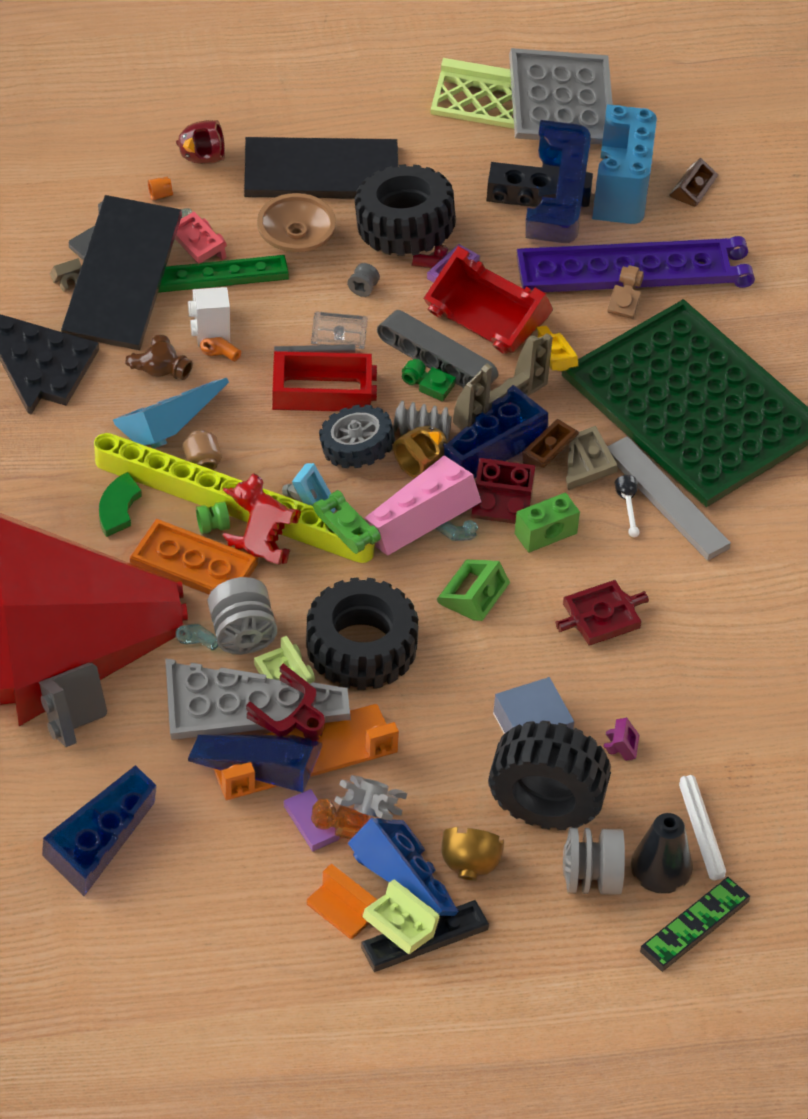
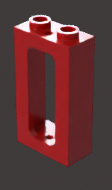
[272,351,377,412]

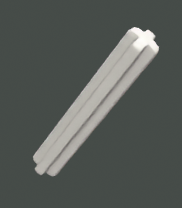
[679,775,726,881]

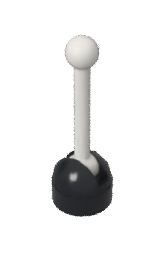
[614,475,640,538]

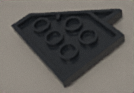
[0,314,99,414]

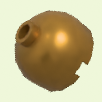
[441,827,505,881]

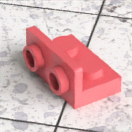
[175,212,227,264]

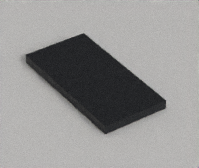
[244,137,398,199]
[61,195,182,350]

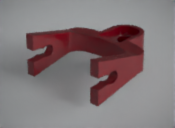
[246,663,325,741]

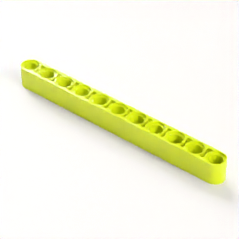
[94,433,375,563]

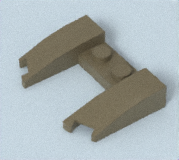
[453,334,553,435]

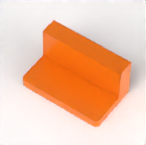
[307,863,378,939]

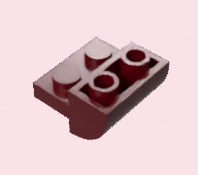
[471,458,535,524]

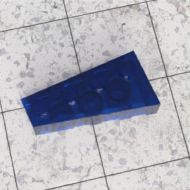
[444,385,548,479]
[42,765,157,896]

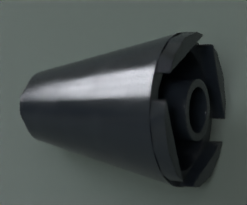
[631,813,693,893]

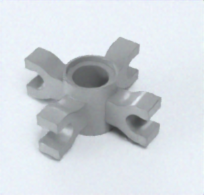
[334,775,407,821]

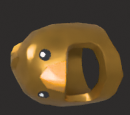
[393,426,449,478]

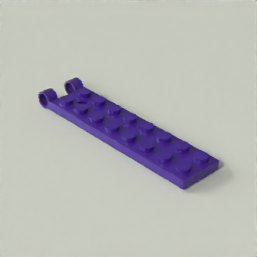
[517,236,755,292]

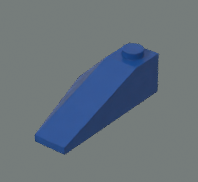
[348,818,458,916]

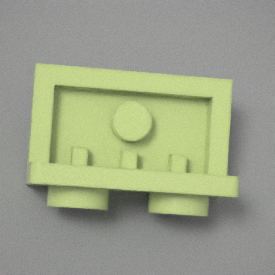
[254,636,315,684]
[363,880,439,954]

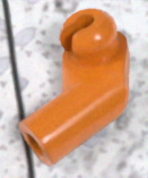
[200,337,241,362]

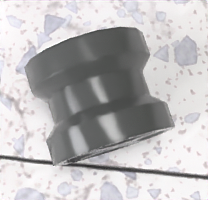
[347,263,380,297]

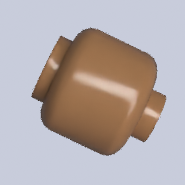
[182,430,222,470]

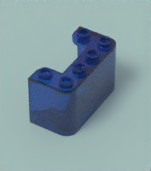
[526,120,591,243]

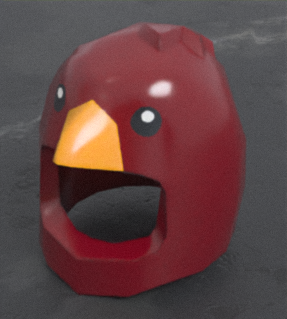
[176,120,225,164]

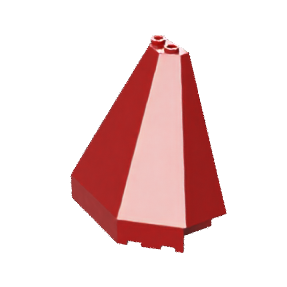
[0,513,188,726]

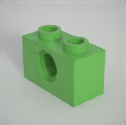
[514,492,580,553]

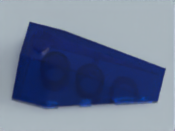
[188,735,323,793]

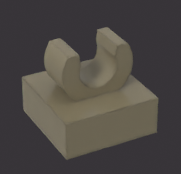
[50,258,82,291]

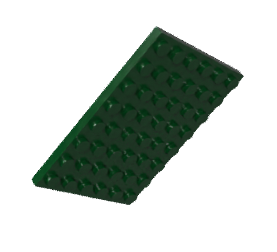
[562,299,808,508]

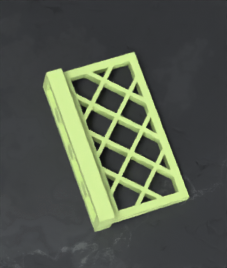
[430,58,514,129]

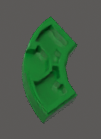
[99,472,142,537]

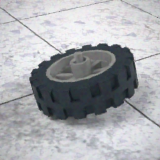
[319,405,395,468]

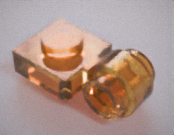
[311,799,369,840]

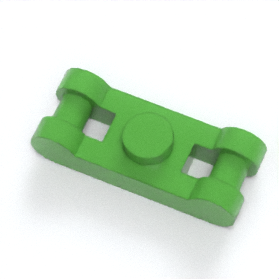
[313,490,381,554]

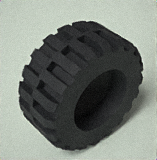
[355,164,456,256]
[306,577,419,690]
[488,720,611,830]

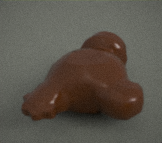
[125,335,193,380]

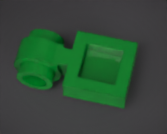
[401,359,456,402]

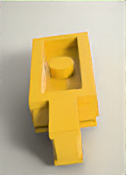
[537,325,578,371]

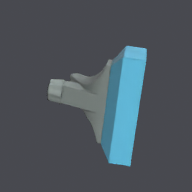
[282,463,336,513]

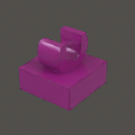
[603,717,640,761]

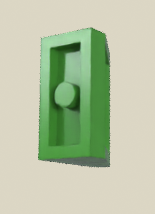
[437,559,510,621]

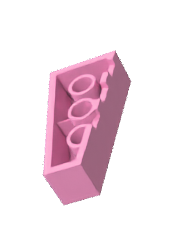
[365,456,481,556]

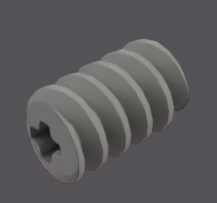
[393,400,452,442]

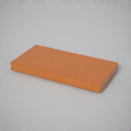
[130,518,258,595]

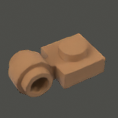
[607,265,644,319]

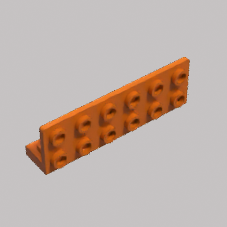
[208,704,399,801]

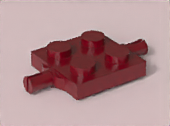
[555,580,649,646]

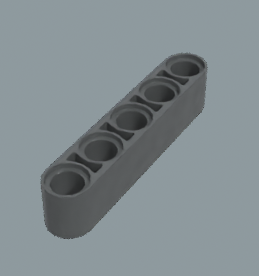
[377,310,498,388]

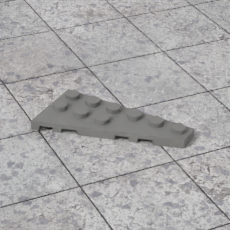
[165,658,351,740]

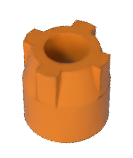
[148,176,173,200]

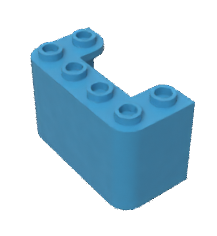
[592,104,657,224]

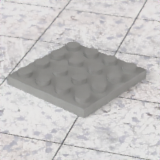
[509,48,613,144]

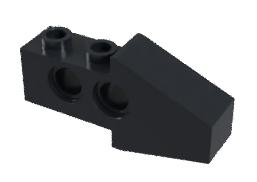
[486,161,593,215]

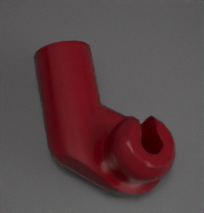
[412,244,448,269]

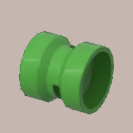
[196,501,230,534]

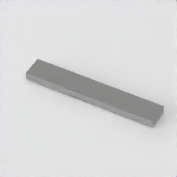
[607,436,731,561]

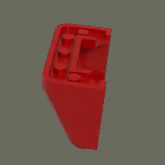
[423,246,553,354]

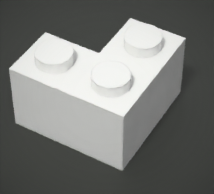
[188,287,230,347]

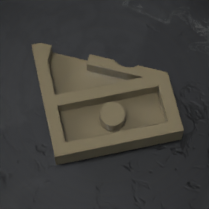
[566,426,618,490]

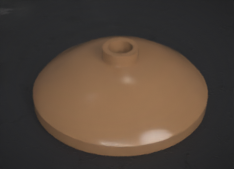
[257,193,336,253]

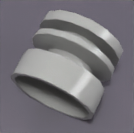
[207,577,277,655]
[563,828,625,895]

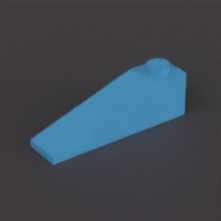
[113,378,229,448]

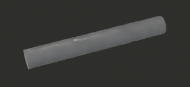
[274,344,355,353]

